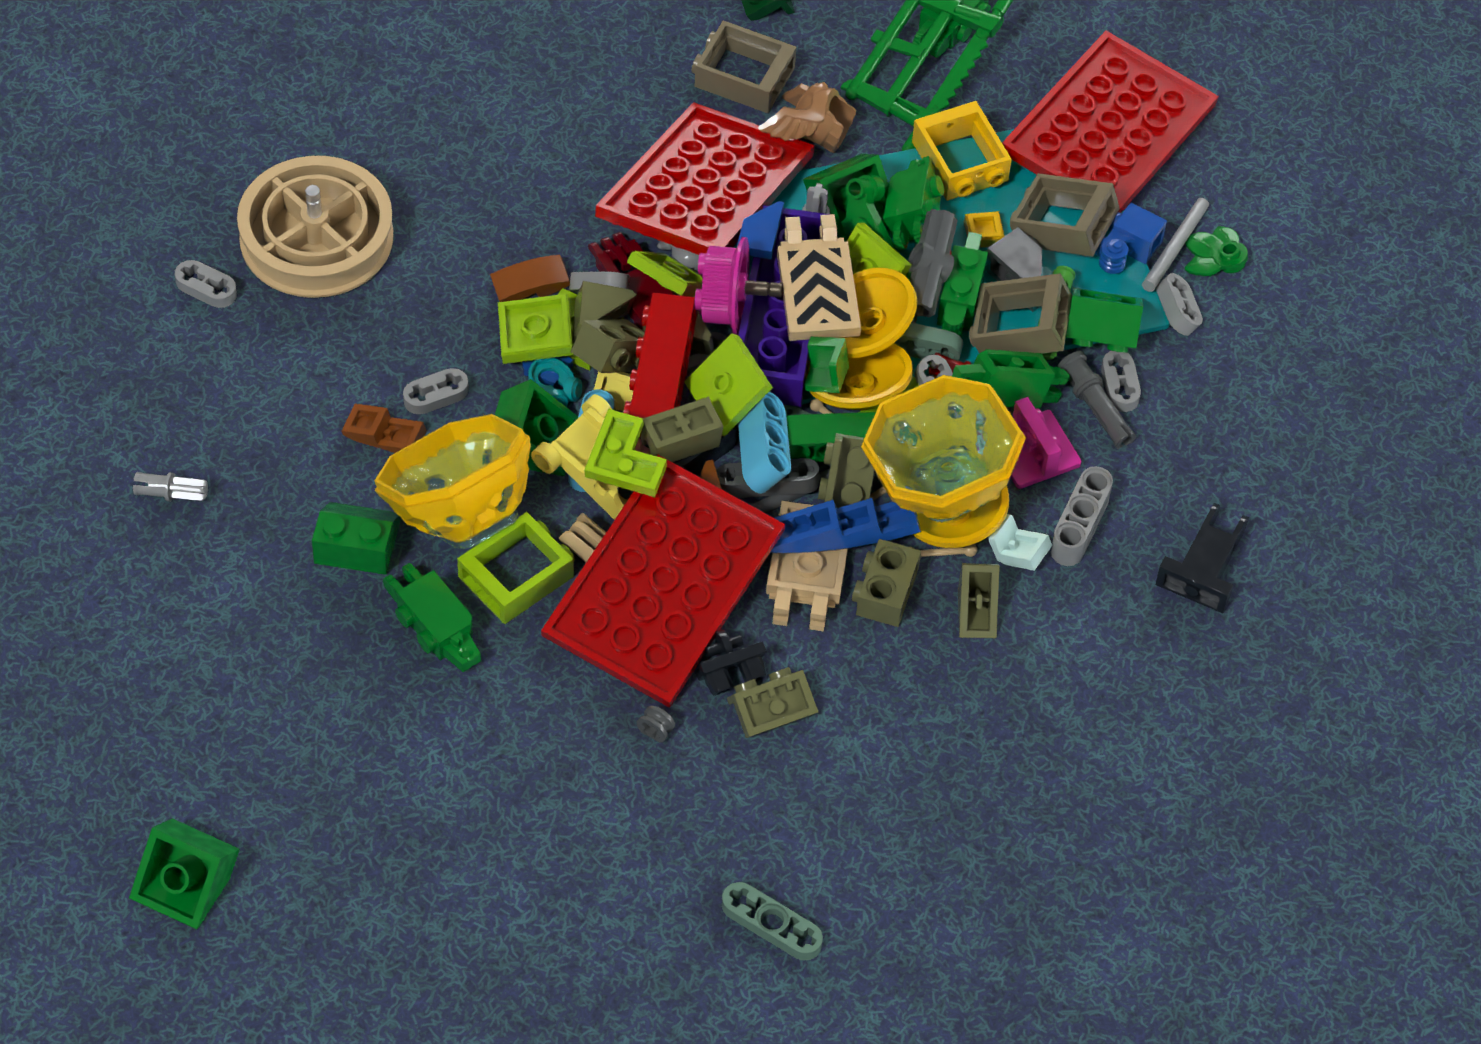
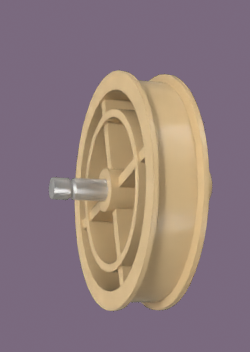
[237,156,393,298]

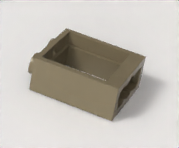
[692,20,797,113]
[1010,173,1120,257]
[969,273,1072,354]

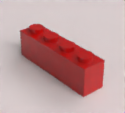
[623,292,698,438]

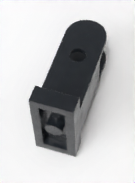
[1155,503,1249,613]

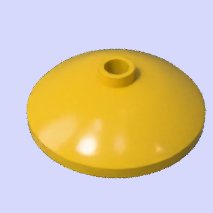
[840,268,917,358]
[805,343,913,410]
[908,456,1009,548]

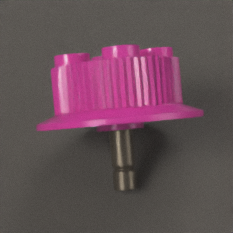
[694,237,782,335]

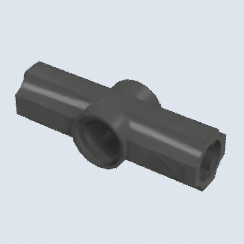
[908,209,958,318]

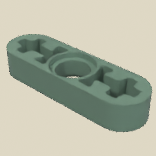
[722,882,823,960]

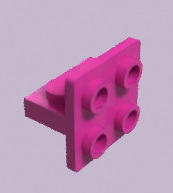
[1011,397,1081,489]

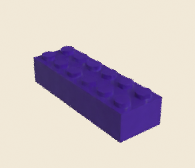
[739,205,830,407]

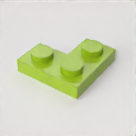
[584,409,667,497]

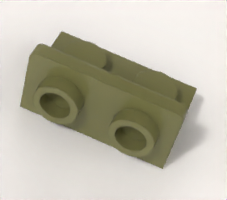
[818,433,874,508]
[727,667,818,738]

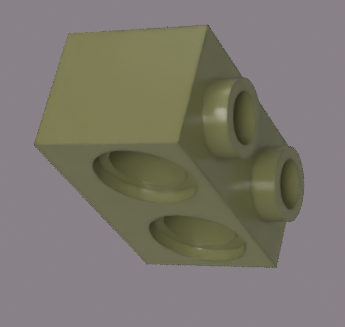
[570,319,645,373]
[852,539,921,627]

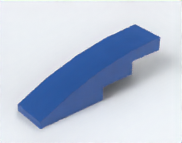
[771,498,921,553]

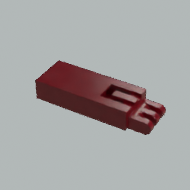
[588,231,673,331]

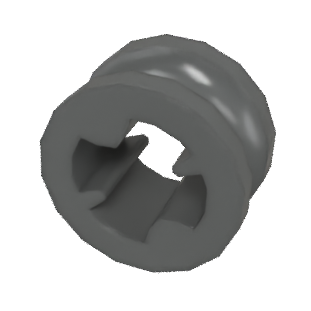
[637,706,675,743]

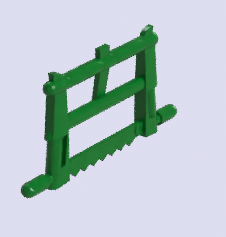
[840,0,1013,151]

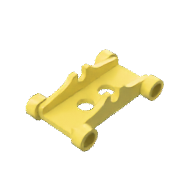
[531,394,649,520]

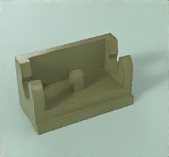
[641,397,723,462]

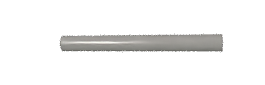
[1142,198,1209,292]

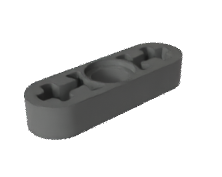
[716,458,821,498]

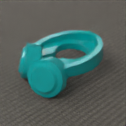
[528,358,582,407]

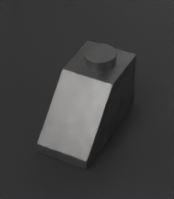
[986,227,1042,312]

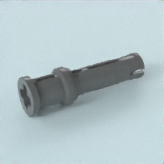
[1057,351,1136,449]

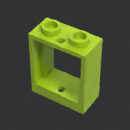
[457,511,575,624]

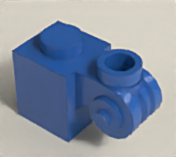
[1095,203,1167,274]

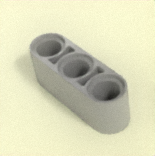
[1051,466,1113,566]

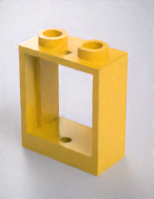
[912,101,1012,201]

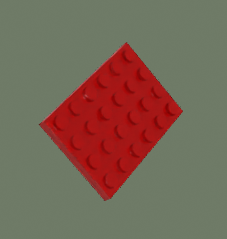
[1002,30,1219,213]
[595,102,814,255]
[541,455,785,708]

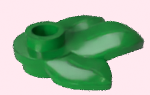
[1185,226,1248,276]

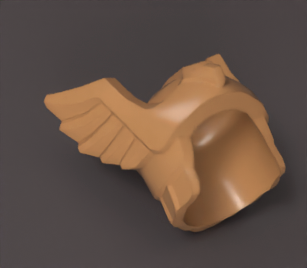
[758,82,856,153]

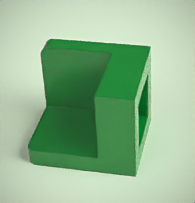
[805,336,849,393]

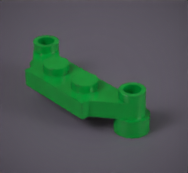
[841,175,912,281]

